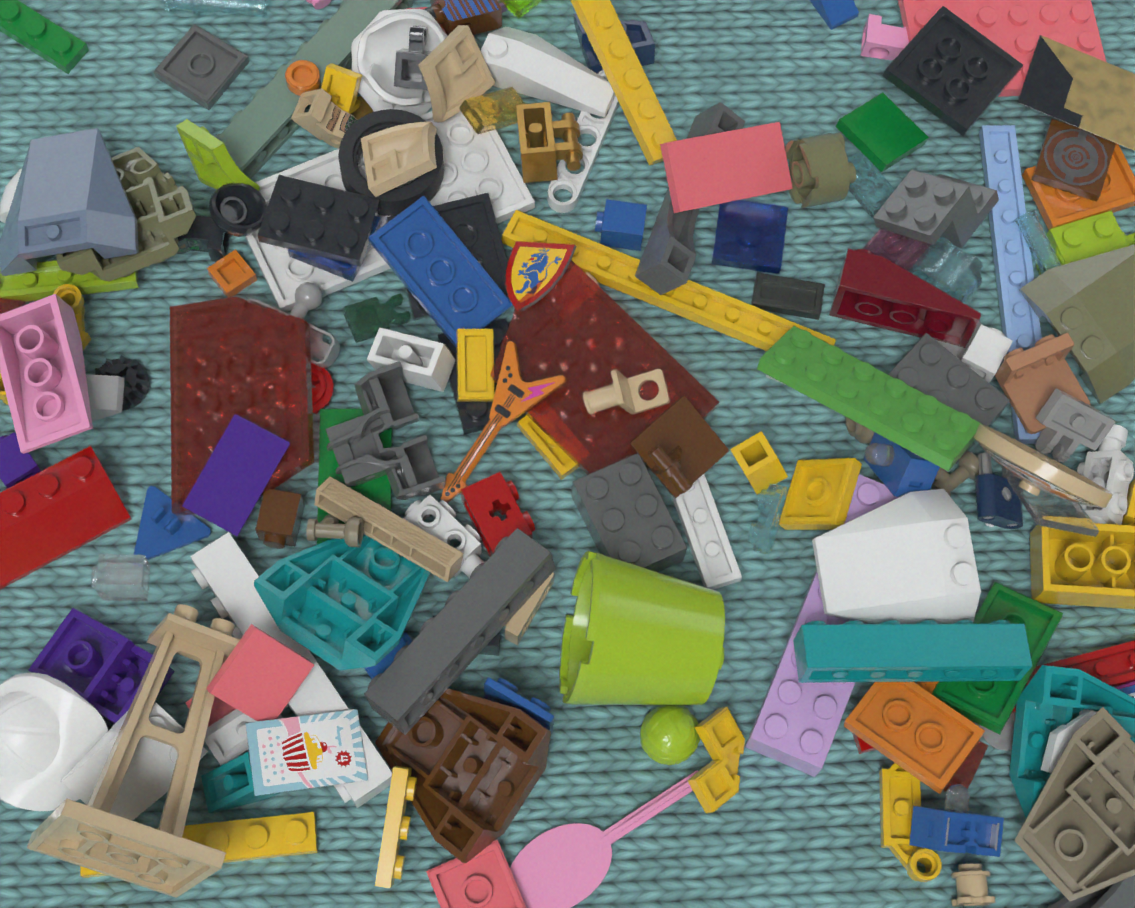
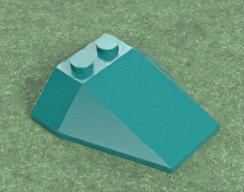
[254,534,431,671]
[1009,665,1135,818]

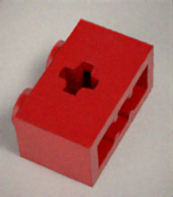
[461,471,536,557]

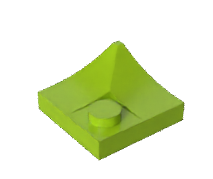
[176,119,260,191]

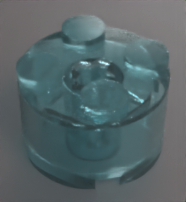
[906,237,983,305]

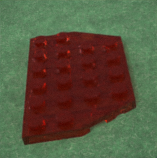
[490,260,720,475]
[170,297,314,516]

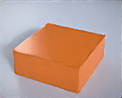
[207,249,257,299]

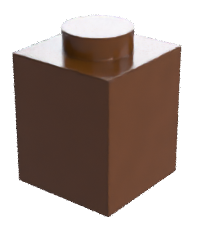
[255,488,305,549]

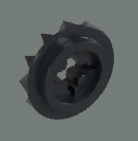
[95,355,149,411]

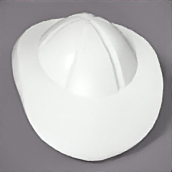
[0,673,108,811]

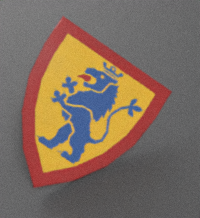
[505,241,576,313]

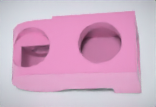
[861,14,909,61]

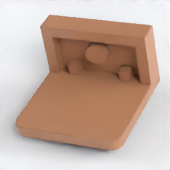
[995,333,1090,434]

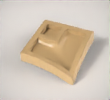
[418,25,495,122]
[361,121,437,197]

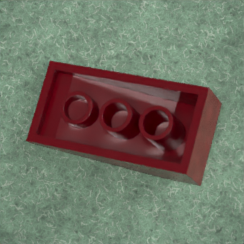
[829,248,981,348]

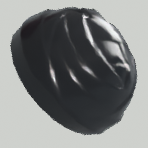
[209,183,267,237]

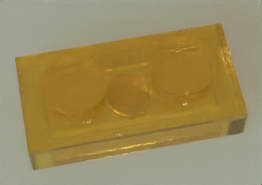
[459,87,525,134]

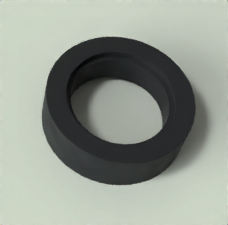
[338,109,444,216]

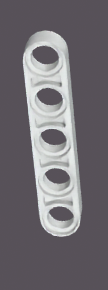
[547,70,619,213]

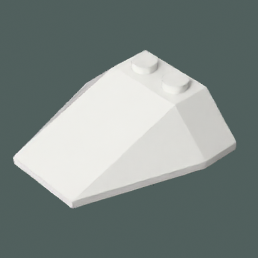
[812,489,981,624]

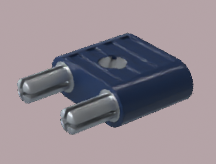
[975,453,1023,529]

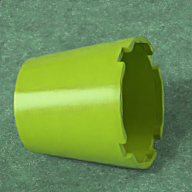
[559,551,725,705]

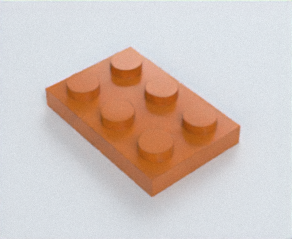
[1022,143,1135,230]
[844,682,985,794]

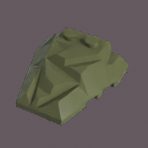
[56,147,196,281]

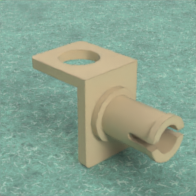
[583,369,670,415]

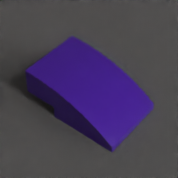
[28,608,175,725]

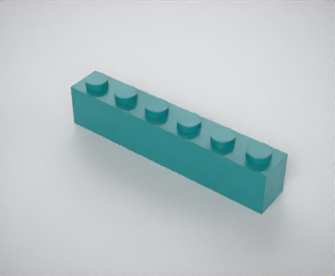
[793,620,1032,683]

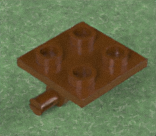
[629,395,730,498]

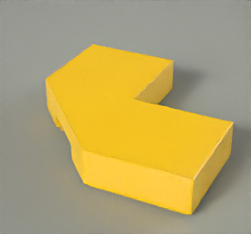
[687,707,745,813]

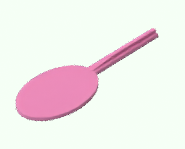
[510,770,698,908]

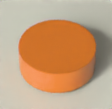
[285,60,321,96]

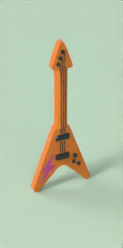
[441,341,567,503]

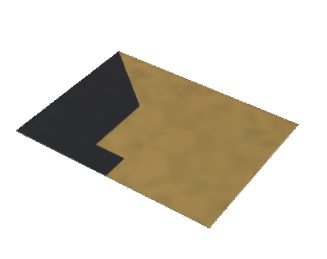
[1018,35,1135,151]

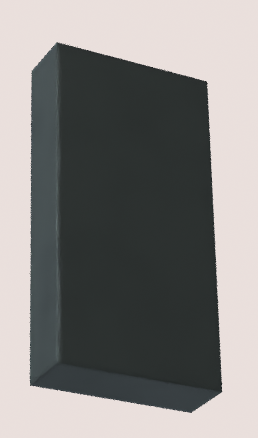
[751,272,825,320]

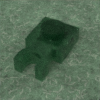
[343,294,411,343]

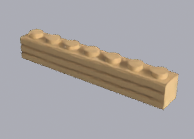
[314,477,464,582]

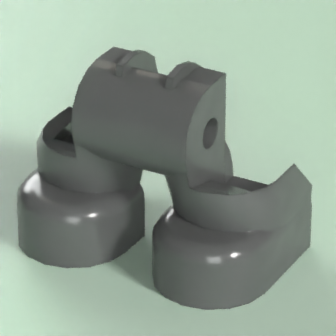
[326,361,446,500]

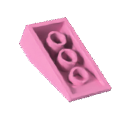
[0,294,93,454]

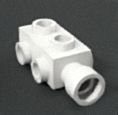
[1071,424,1134,525]
[403,495,486,581]

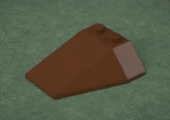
[375,689,551,863]

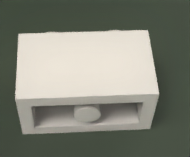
[367,327,456,392]

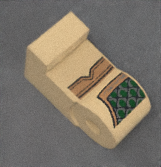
[291,89,357,149]

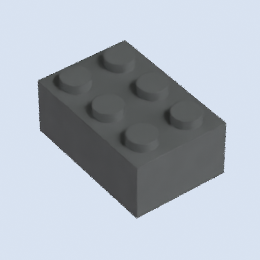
[888,333,1010,464]
[571,454,687,572]

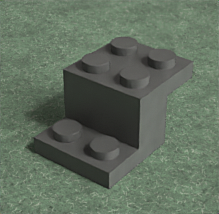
[873,169,999,248]

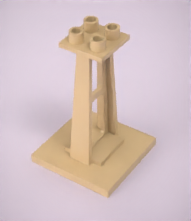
[27,604,240,898]

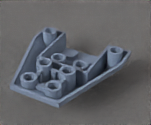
[0,128,139,276]

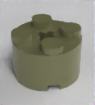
[785,133,856,208]

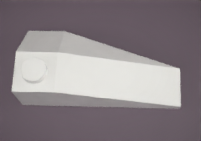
[480,27,615,117]

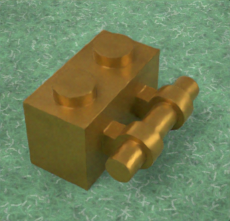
[516,102,583,183]

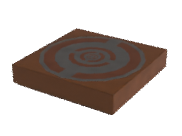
[1031,119,1116,202]

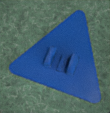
[133,486,211,563]

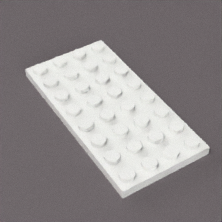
[245,98,535,313]

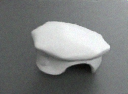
[351,9,447,116]

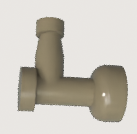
[931,451,979,497]
[306,514,363,547]

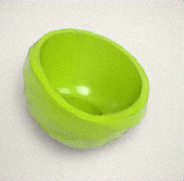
[639,705,700,765]

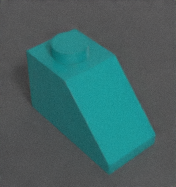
[201,752,281,813]

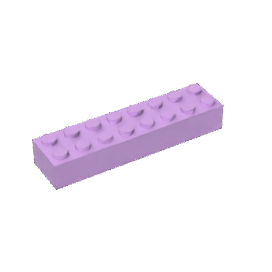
[745,474,899,777]

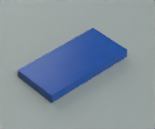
[368,196,513,349]

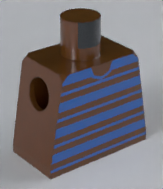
[423,0,502,35]

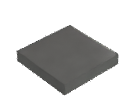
[154,24,249,110]

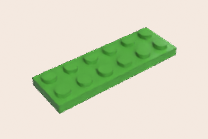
[757,326,983,472]

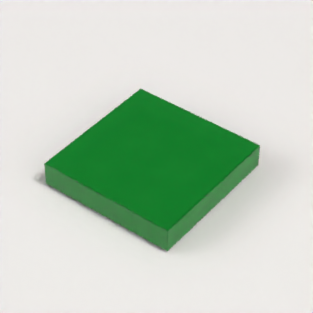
[835,92,929,172]

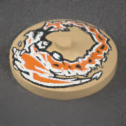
[974,424,1113,508]

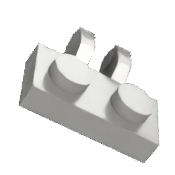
[1035,388,1116,463]

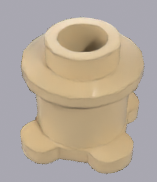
[951,864,996,907]

